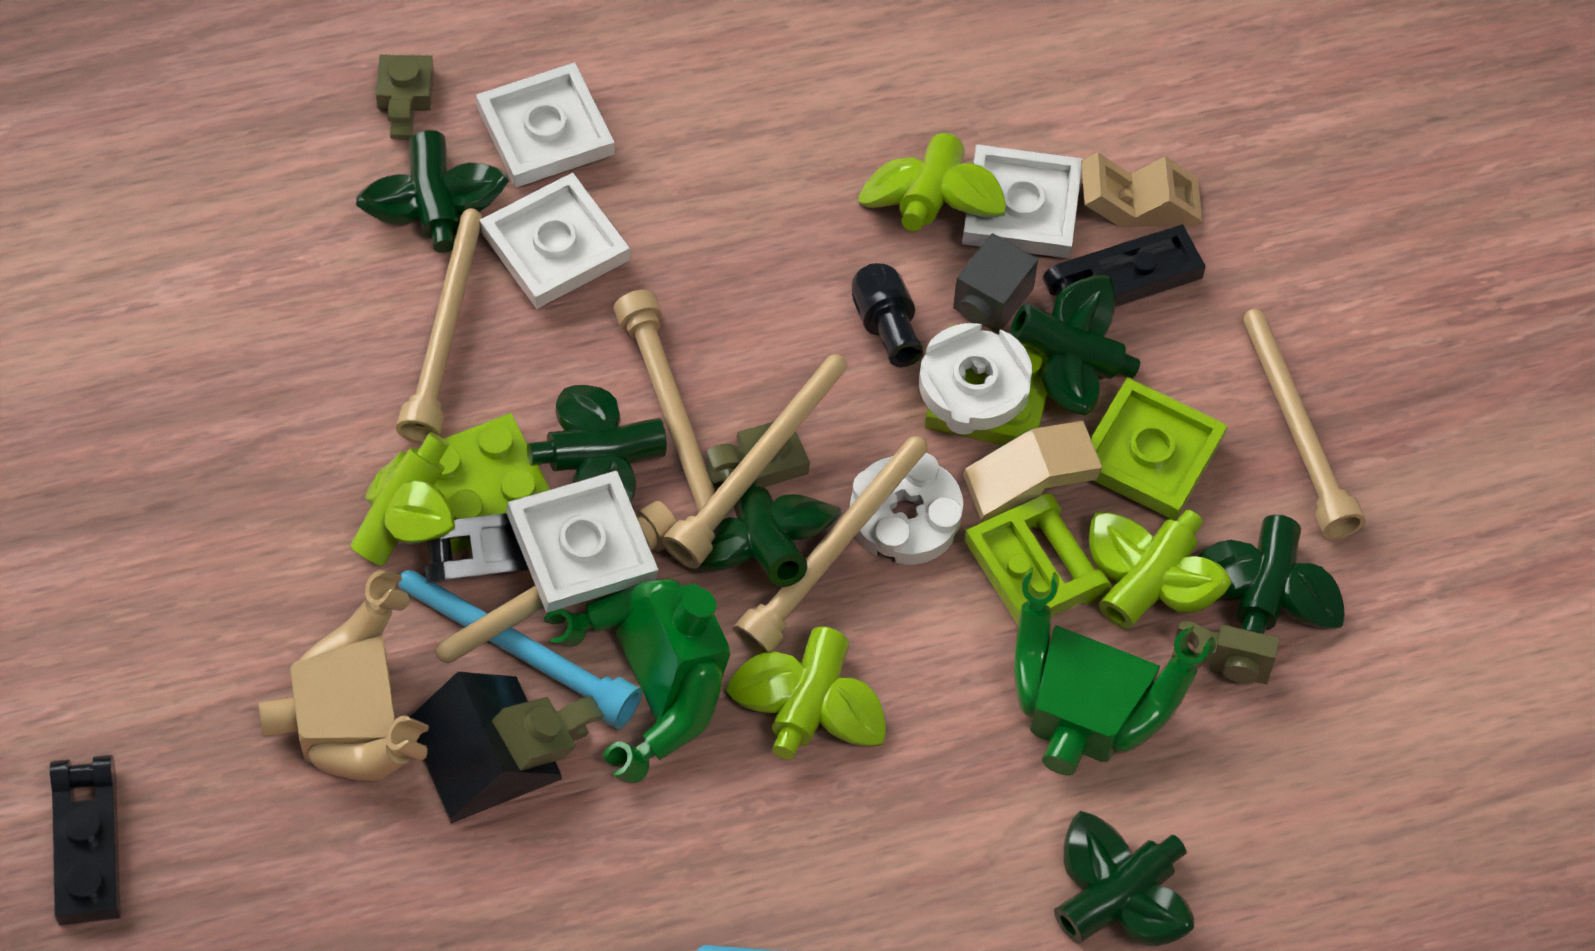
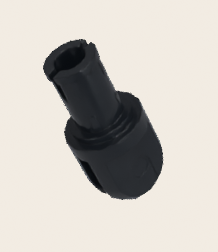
[852,263,923,368]

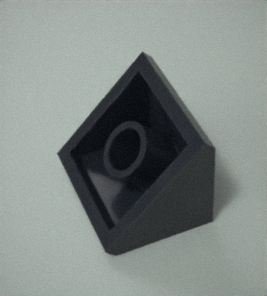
[409,672,562,824]

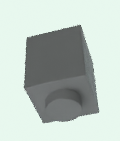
[953,233,1039,334]

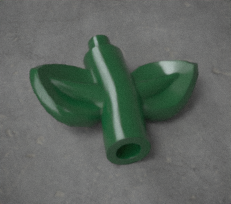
[356,130,509,253]
[1010,275,1140,416]
[527,385,667,503]
[689,482,841,587]
[1198,515,1345,634]
[1054,811,1194,946]

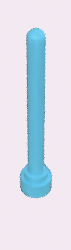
[398,570,642,730]

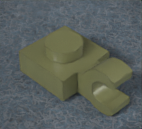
[376,55,434,139]
[706,422,810,487]
[1171,621,1280,684]
[492,696,604,771]

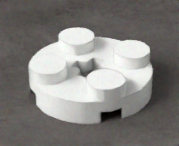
[919,323,1032,435]
[850,453,964,565]

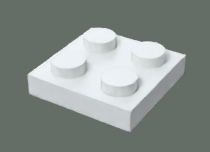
[476,63,615,188]
[962,144,1083,259]
[479,172,630,309]
[506,471,658,613]

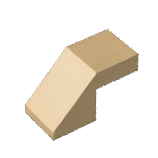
[1081,152,1203,227]
[963,421,1103,522]

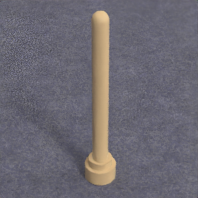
[396,208,482,444]
[613,290,715,511]
[1243,309,1366,540]
[662,354,847,569]
[733,436,927,654]
[436,501,676,663]

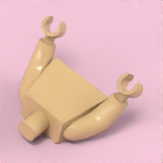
[259,571,429,782]

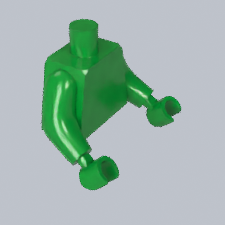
[1014,567,1216,776]
[544,579,730,783]

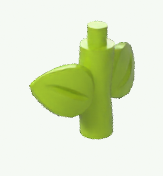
[858,133,1006,231]
[350,433,455,566]
[1089,509,1232,629]
[726,626,886,760]

